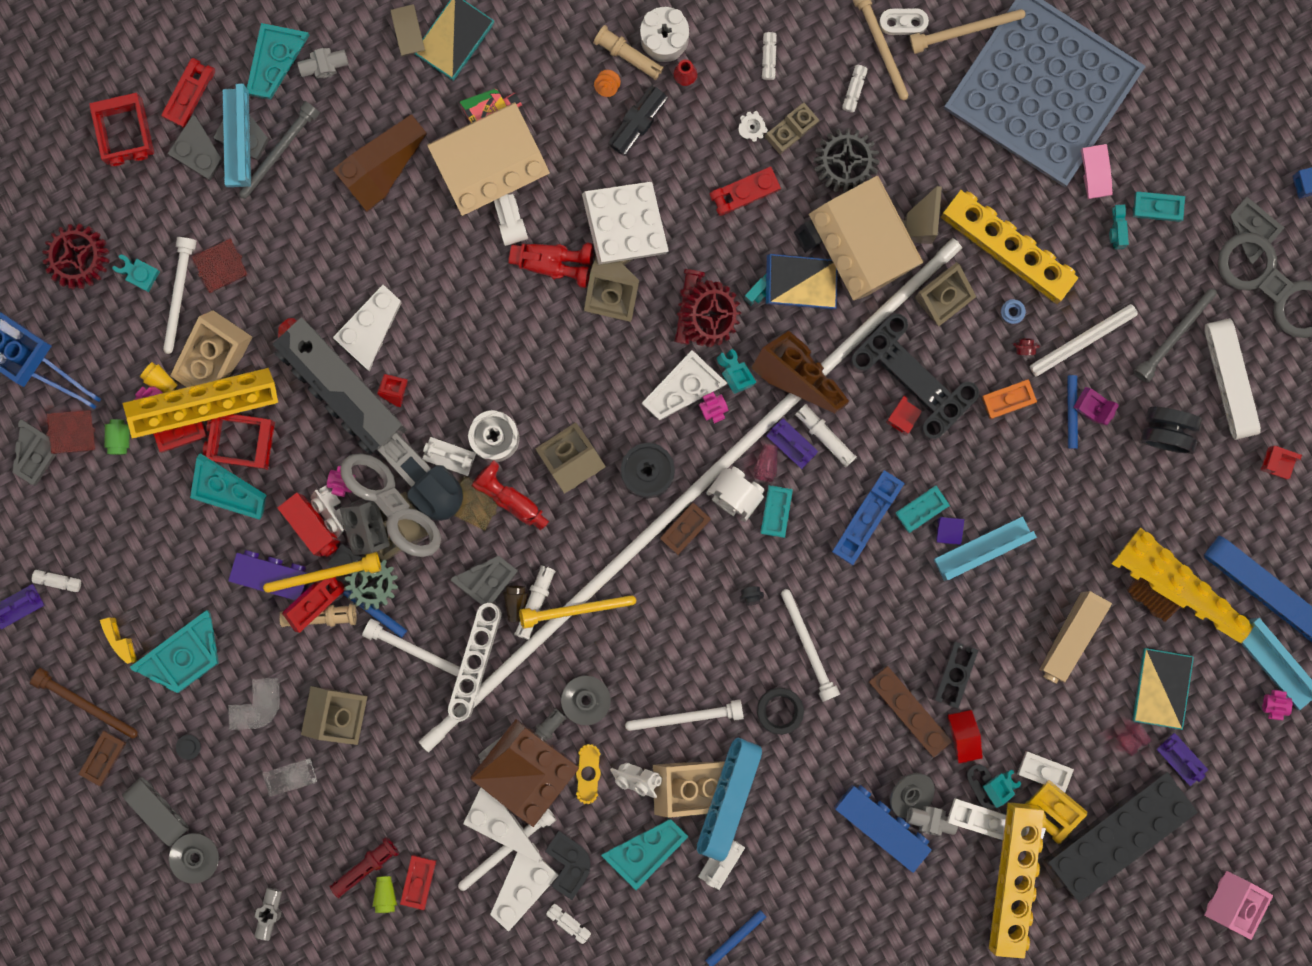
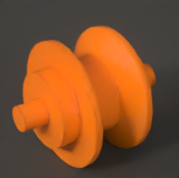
[594,70,621,97]

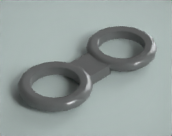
[1218,232,1312,338]

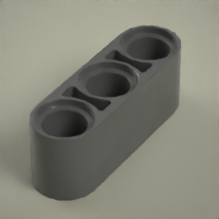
[122,777,189,846]

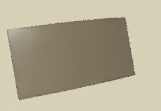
[391,4,425,57]
[765,103,820,155]

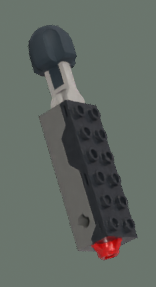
[273,317,463,521]

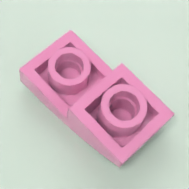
[1081,144,1112,199]

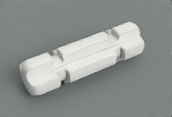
[762,32,777,80]
[842,65,868,113]
[32,570,81,592]
[546,904,591,944]

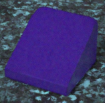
[936,517,965,545]

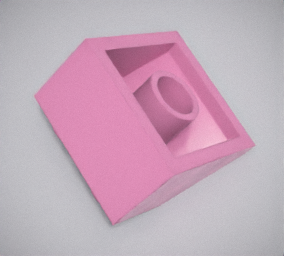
[1204,871,1273,940]

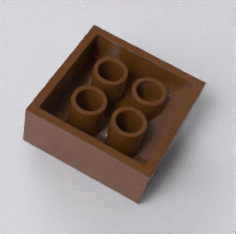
[470,719,579,827]

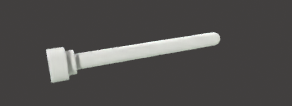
[163,237,197,354]
[781,589,840,702]
[362,619,471,682]
[625,699,744,731]
[458,808,557,891]

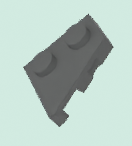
[1229,197,1284,264]
[451,556,518,610]

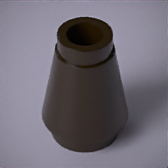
[503,585,528,622]

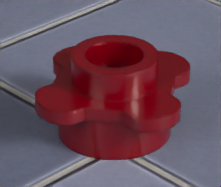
[1013,338,1040,355]

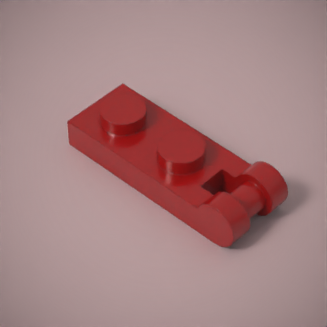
[161,58,215,128]
[709,167,781,216]
[282,577,345,633]

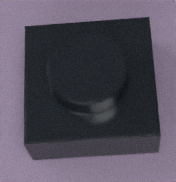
[794,220,823,253]
[328,544,362,577]

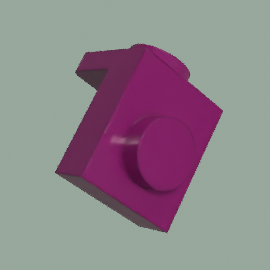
[1073,387,1119,425]

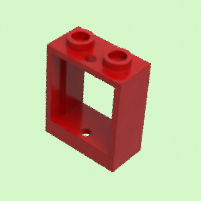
[89,93,154,166]
[203,414,275,470]
[277,493,340,557]

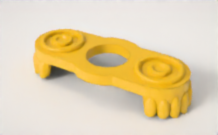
[576,744,601,804]

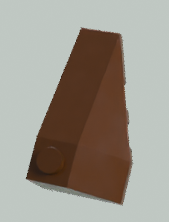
[333,114,427,212]
[751,331,849,414]

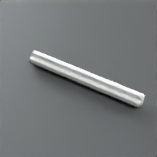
[1030,304,1138,376]

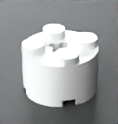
[640,7,689,62]
[468,410,520,462]
[706,467,765,522]

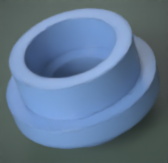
[1001,299,1026,324]

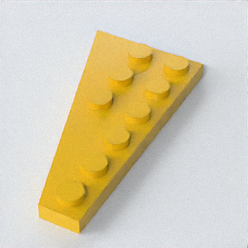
[1112,528,1254,643]

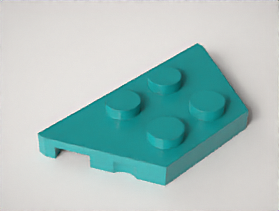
[130,610,219,693]

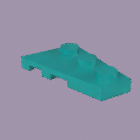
[247,23,310,100]
[190,453,267,520]
[601,819,688,890]

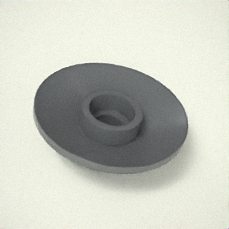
[561,676,611,725]
[890,773,935,819]
[169,833,219,884]

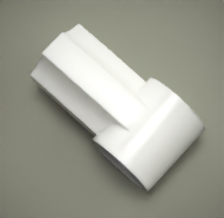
[494,194,528,246]

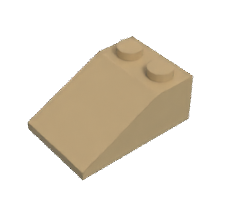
[170,310,252,387]
[653,761,725,818]

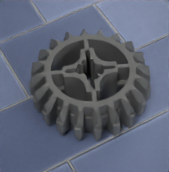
[813,128,880,194]

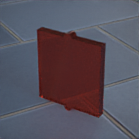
[192,238,248,293]
[46,410,95,454]

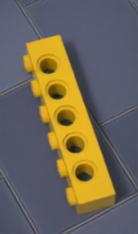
[940,190,1078,304]
[122,368,278,438]
[989,802,1046,958]

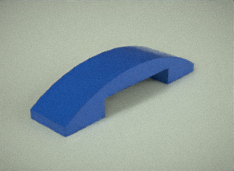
[832,470,905,566]

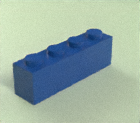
[834,785,932,873]

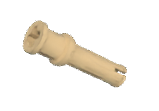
[593,25,664,81]
[280,603,357,627]

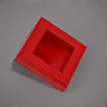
[377,374,408,408]

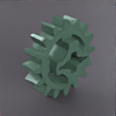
[343,560,398,610]

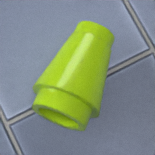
[372,876,397,913]

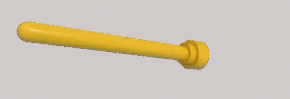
[263,552,381,593]
[519,595,636,629]

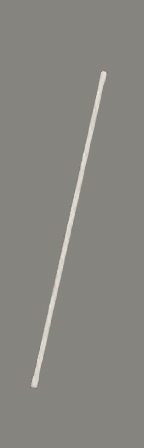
[419,238,962,752]

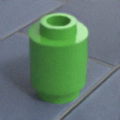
[104,419,130,455]

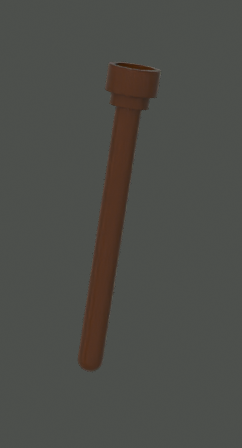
[30,667,138,738]

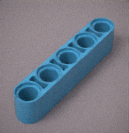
[697,738,762,862]

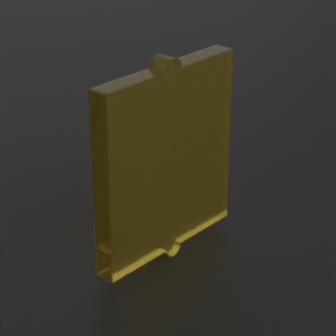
[454,476,498,531]

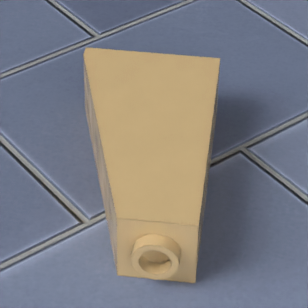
[1039,591,1112,684]

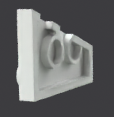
[333,285,402,372]
[642,350,728,421]
[490,852,559,931]

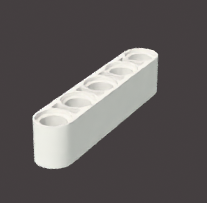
[1205,318,1260,440]
[448,603,501,721]

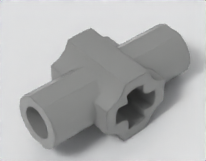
[297,48,349,78]
[906,806,958,836]
[254,888,282,941]

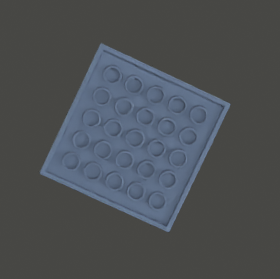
[943,0,1146,187]

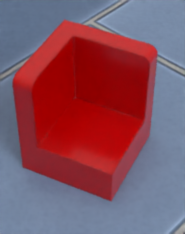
[886,396,922,436]
[1260,445,1302,480]

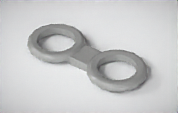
[340,453,441,557]

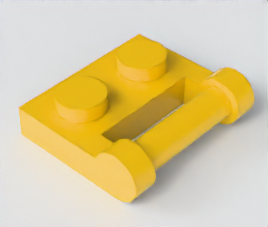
[1025,780,1087,844]

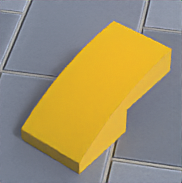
[100,617,137,664]

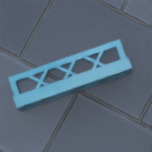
[223,84,251,187]
[933,517,1037,581]
[1241,618,1312,710]

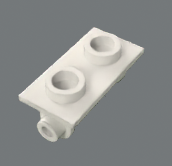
[422,437,476,476]
[310,485,346,538]
[610,763,662,798]
[698,840,745,890]

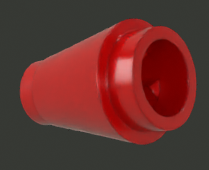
[673,59,697,86]

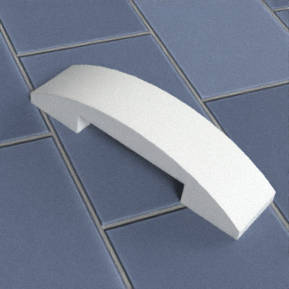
[947,798,1046,840]

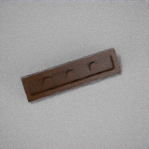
[869,666,952,758]

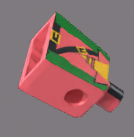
[460,89,522,123]

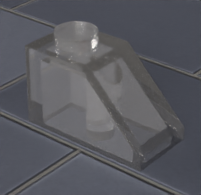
[262,758,317,797]

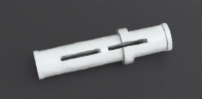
[795,404,857,468]
[514,565,556,640]

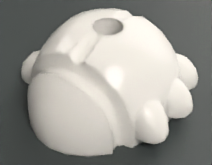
[738,111,768,142]

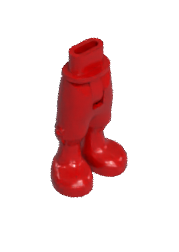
[509,242,594,288]
[471,460,549,530]

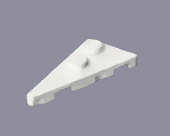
[463,788,543,863]

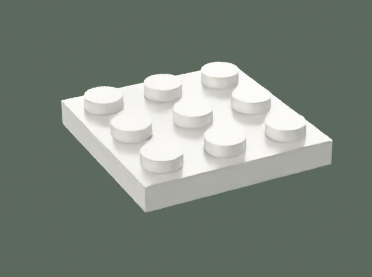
[582,182,669,265]

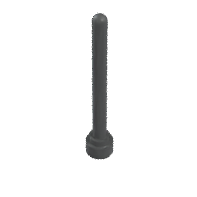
[239,101,320,199]
[1133,288,1217,383]

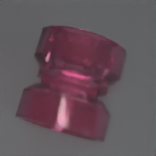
[1116,722,1151,757]

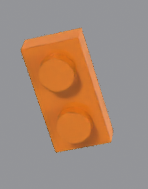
[982,379,1037,420]

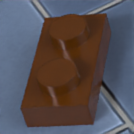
[660,503,711,555]
[78,730,127,786]

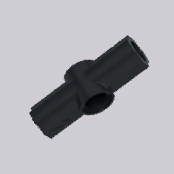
[608,85,668,156]

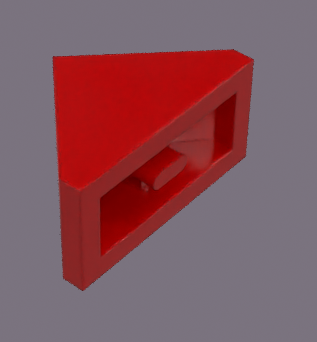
[947,710,983,764]

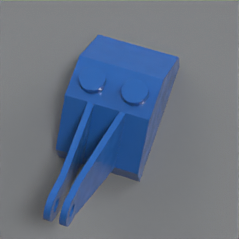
[0,311,101,409]

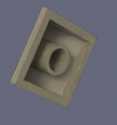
[915,262,976,327]

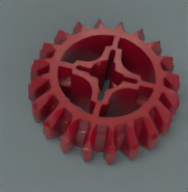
[42,224,110,290]
[677,280,742,347]

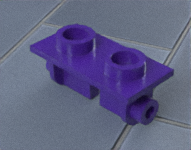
[766,419,818,469]
[0,584,45,630]
[1156,733,1208,786]

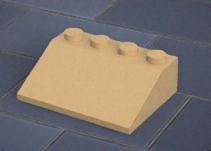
[427,102,550,216]
[809,176,923,301]

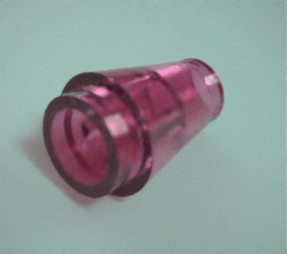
[753,444,778,482]

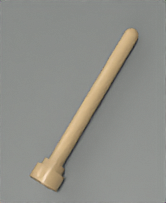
[852,0,908,100]
[909,9,1026,54]

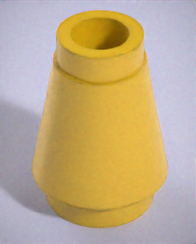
[140,362,178,393]

